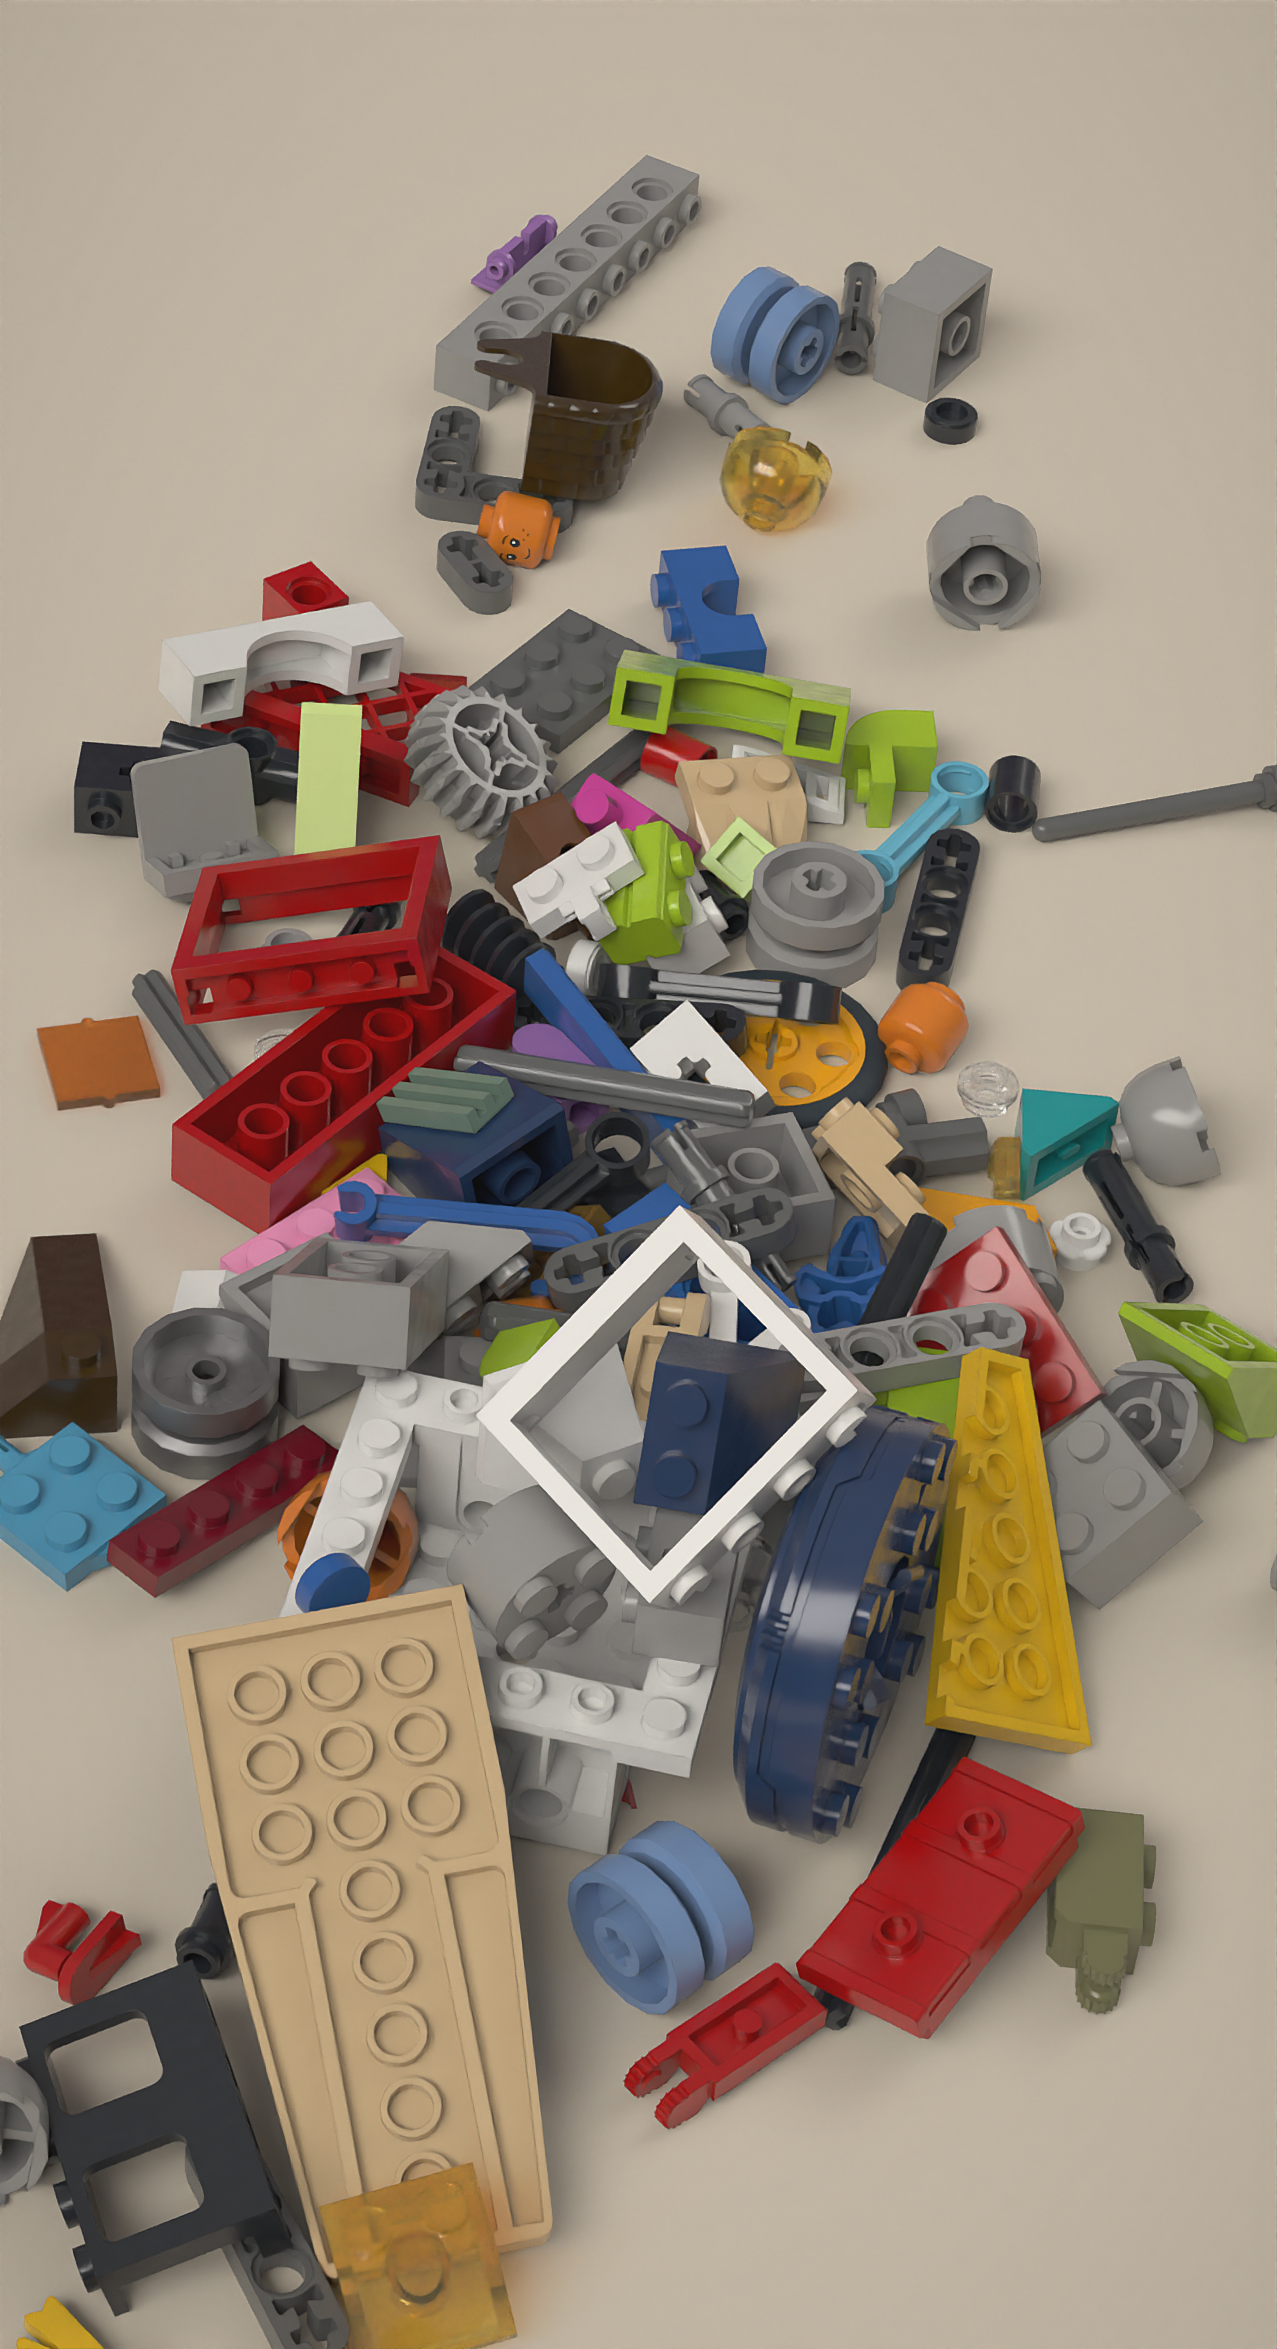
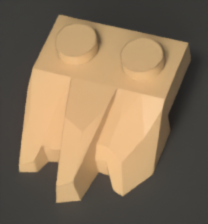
[674,754,808,888]

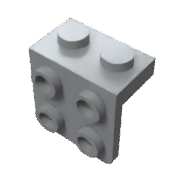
[131,743,279,901]

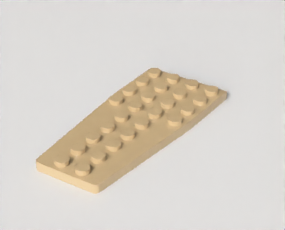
[171,1584,553,2286]

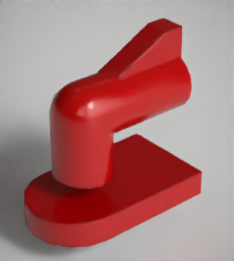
[23,1900,142,2005]

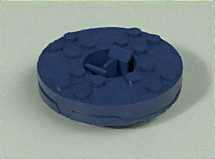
[733,1405,958,1844]

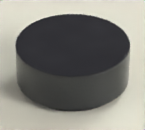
[923,397,978,445]

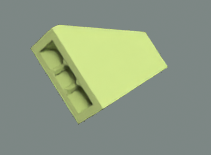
[294,702,362,855]

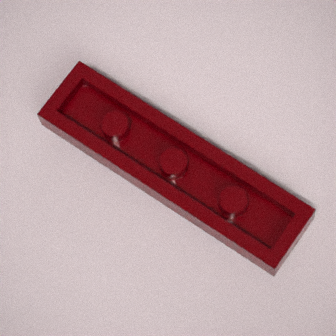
[106,1425,339,1598]

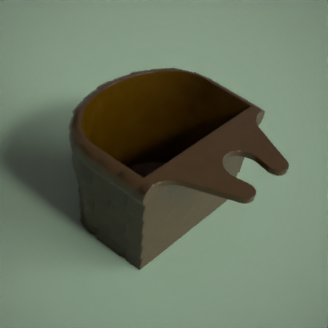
[474,330,663,500]

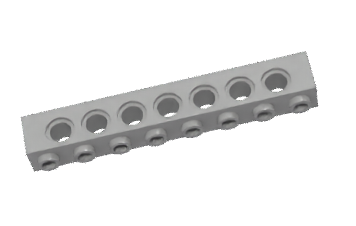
[434,155,702,411]

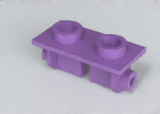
[471,214,558,293]

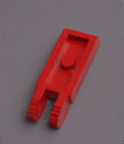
[623,1962,828,2130]

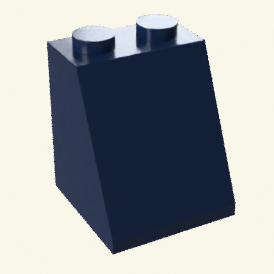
[378,1061,573,1207]
[633,1331,806,1515]

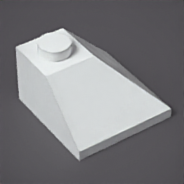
[475,1343,644,1504]

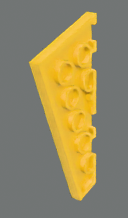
[924,1347,1092,1755]

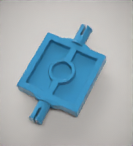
[0,1422,167,1592]

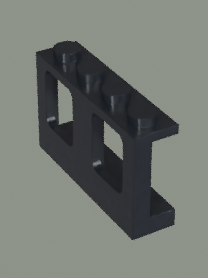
[15,1960,293,2317]

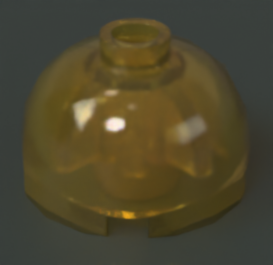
[719,426,833,532]

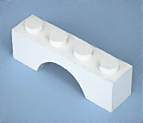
[158,601,404,726]

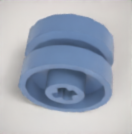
[710,266,840,404]
[567,1821,754,2014]

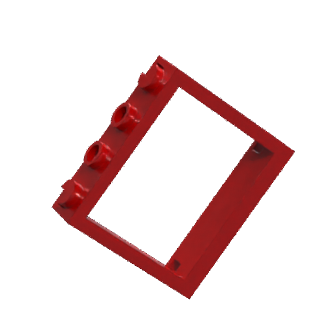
[170,835,452,1025]

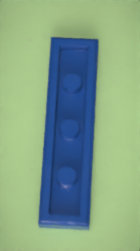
[523,948,690,1165]

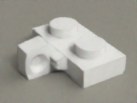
[513,821,645,942]

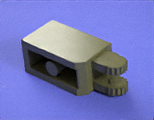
[1046,1807,1156,2015]

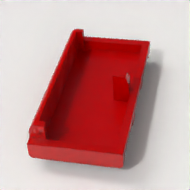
[796,1757,1085,2039]

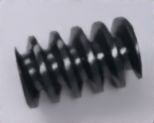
[440,889,565,1000]

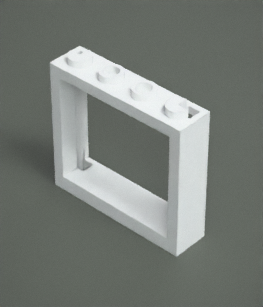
[475,1205,877,1609]

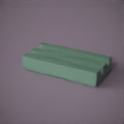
[376,1067,514,1134]

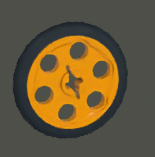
[687,969,888,1129]

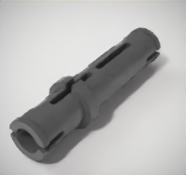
[834,262,877,374]
[651,1120,798,1293]

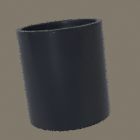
[985,755,1041,833]

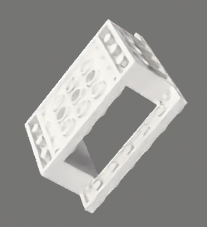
[279,1370,754,1856]

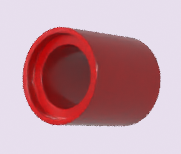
[640,726,718,788]

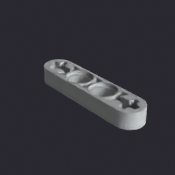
[778,1303,1026,1394]

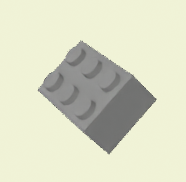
[268,1237,449,1378]

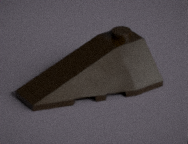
[0,1233,118,1439]

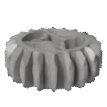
[403,685,558,839]

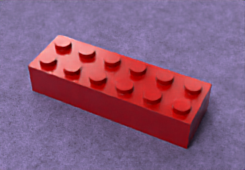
[171,946,516,1234]

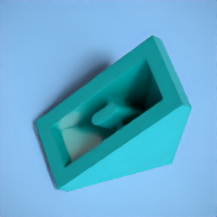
[1014,1088,1120,1201]

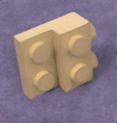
[811,1097,929,1250]

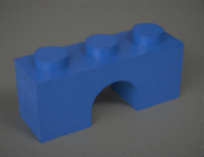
[650,545,767,673]

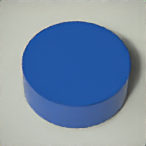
[295,1553,371,1613]

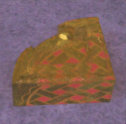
[987,1137,1020,1201]

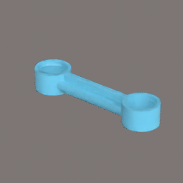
[856,761,989,914]

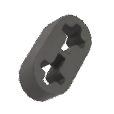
[436,531,513,615]

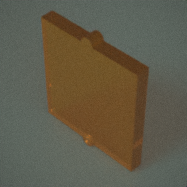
[37,1015,160,1111]

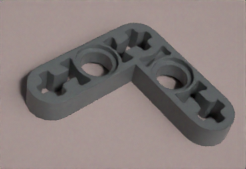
[415,406,574,534]

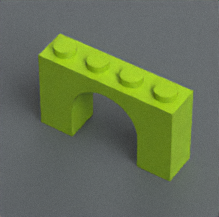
[608,650,851,764]

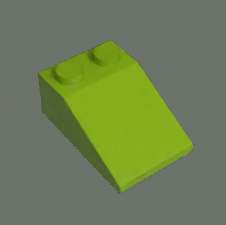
[1118,1301,1277,1443]

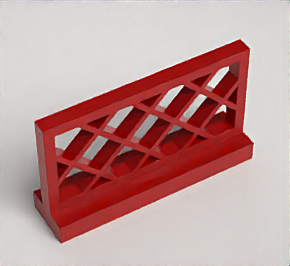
[201,671,452,807]

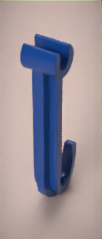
[334,1181,602,1299]

